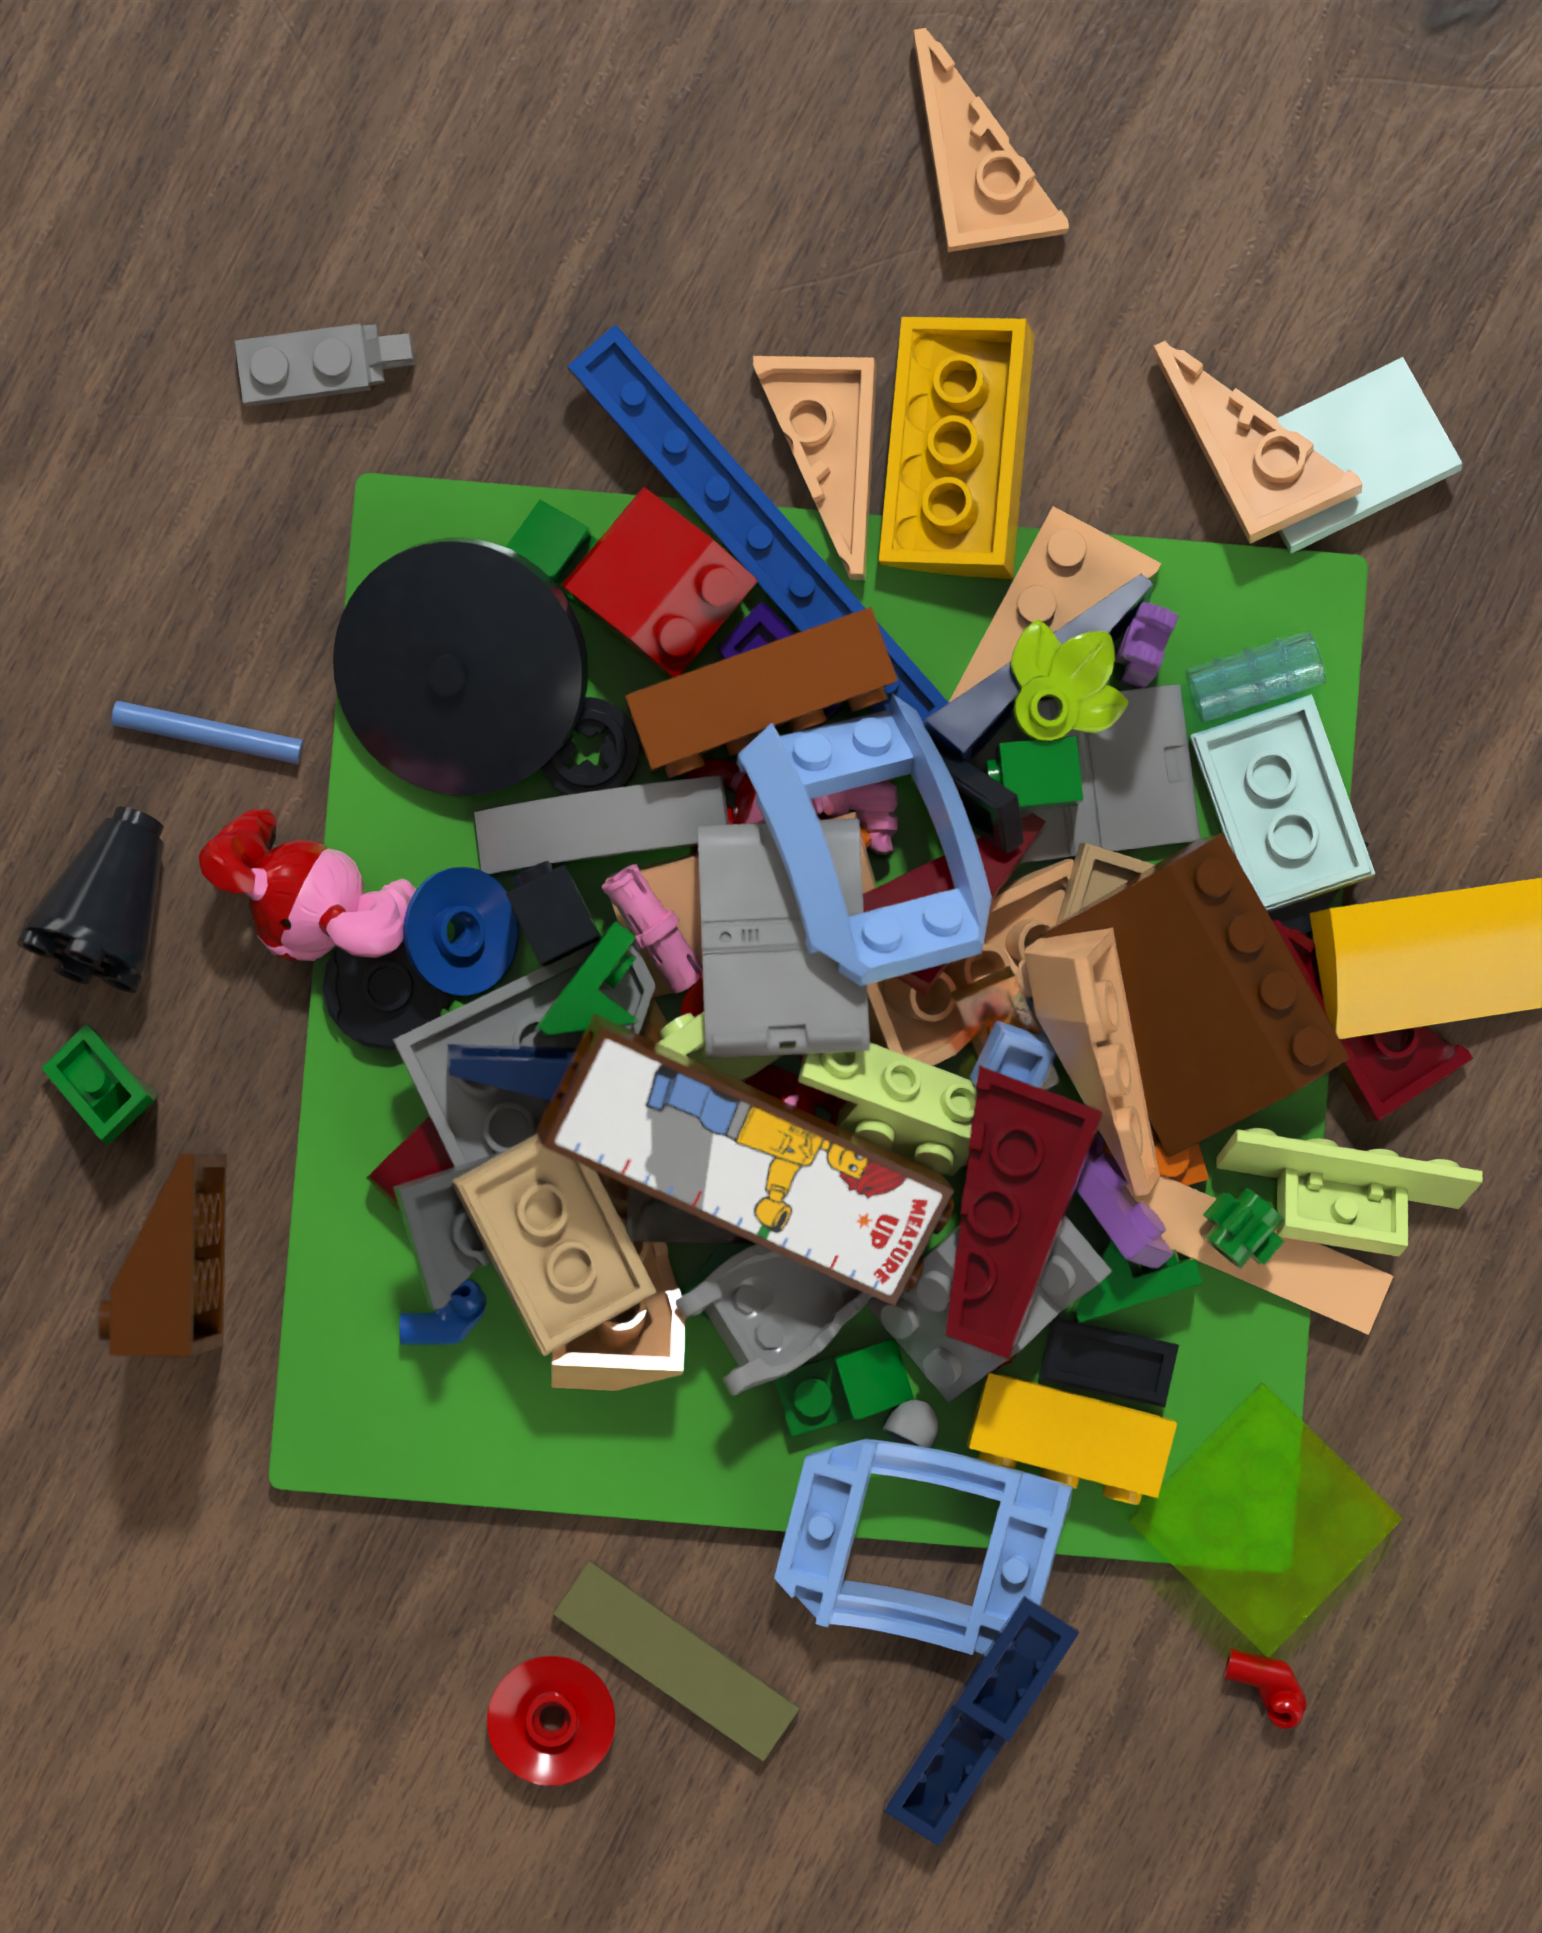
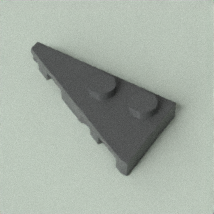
[394,1150,507,1310]

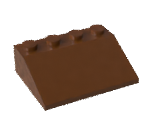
[1040,833,1350,1157]
[98,1154,227,1357]

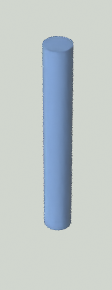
[111,700,304,765]

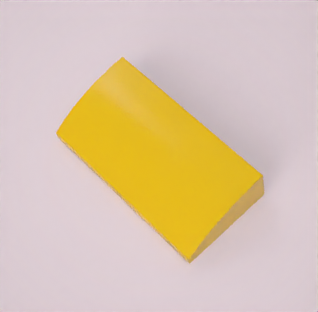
[879,317,1035,579]
[1309,878,1542,1039]

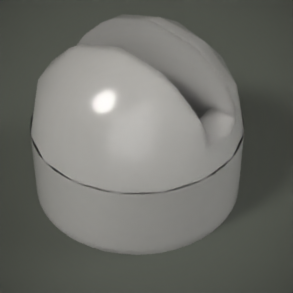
[882,1400,939,1448]

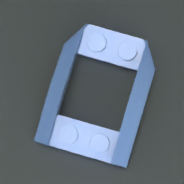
[737,693,992,986]
[774,1439,1073,1655]

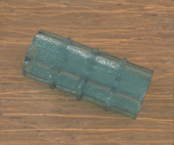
[1185,631,1326,722]

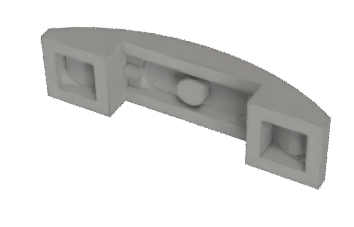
[474,776,729,875]

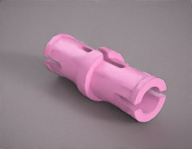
[601,864,703,994]

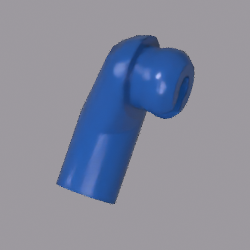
[400,1279,487,1345]

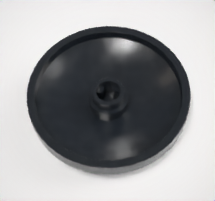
[333,537,588,796]

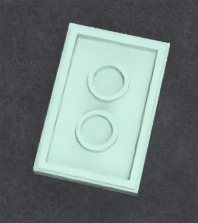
[1277,357,1462,554]
[1190,694,1375,913]

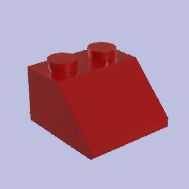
[561,487,758,678]

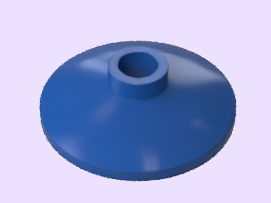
[403,867,519,995]

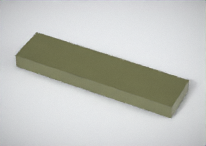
[553,1559,800,1761]

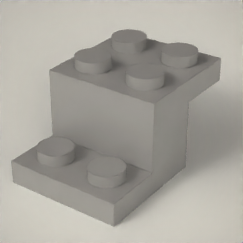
[866,1216,1112,1403]

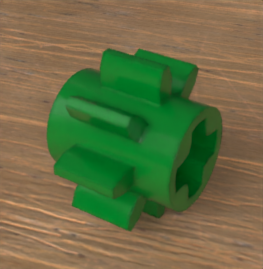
[1203,1188,1284,1269]

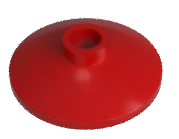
[487,1655,616,1786]

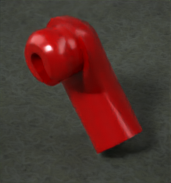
[1224,1648,1306,1729]

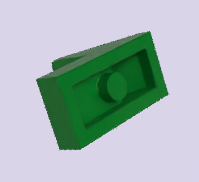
[506,500,606,626]
[534,921,639,1037]
[41,1023,158,1145]
[1071,1235,1203,1323]
[774,1337,914,1437]

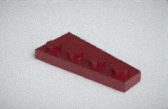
[946,1065,1104,1360]

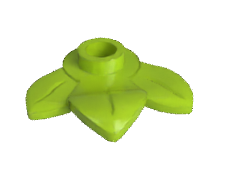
[1010,620,1129,741]

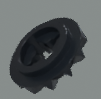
[541,697,639,795]

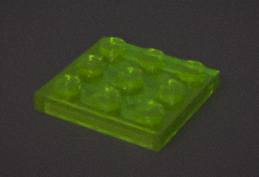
[1128,1382,1402,1658]

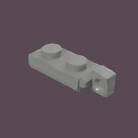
[235,323,415,407]

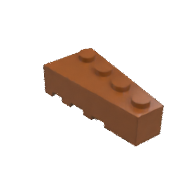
[625,607,898,778]

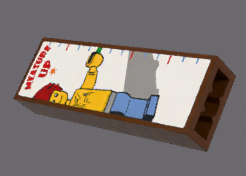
[536,1014,954,1306]

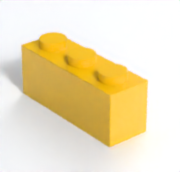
[966,1371,1177,1505]

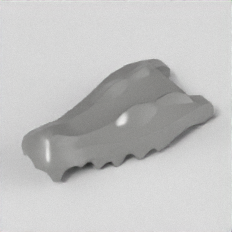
[675,1244,872,1396]

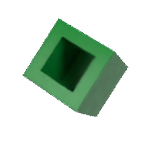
[985,736,1083,811]

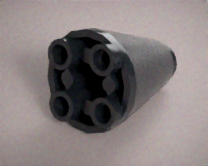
[17,807,164,993]

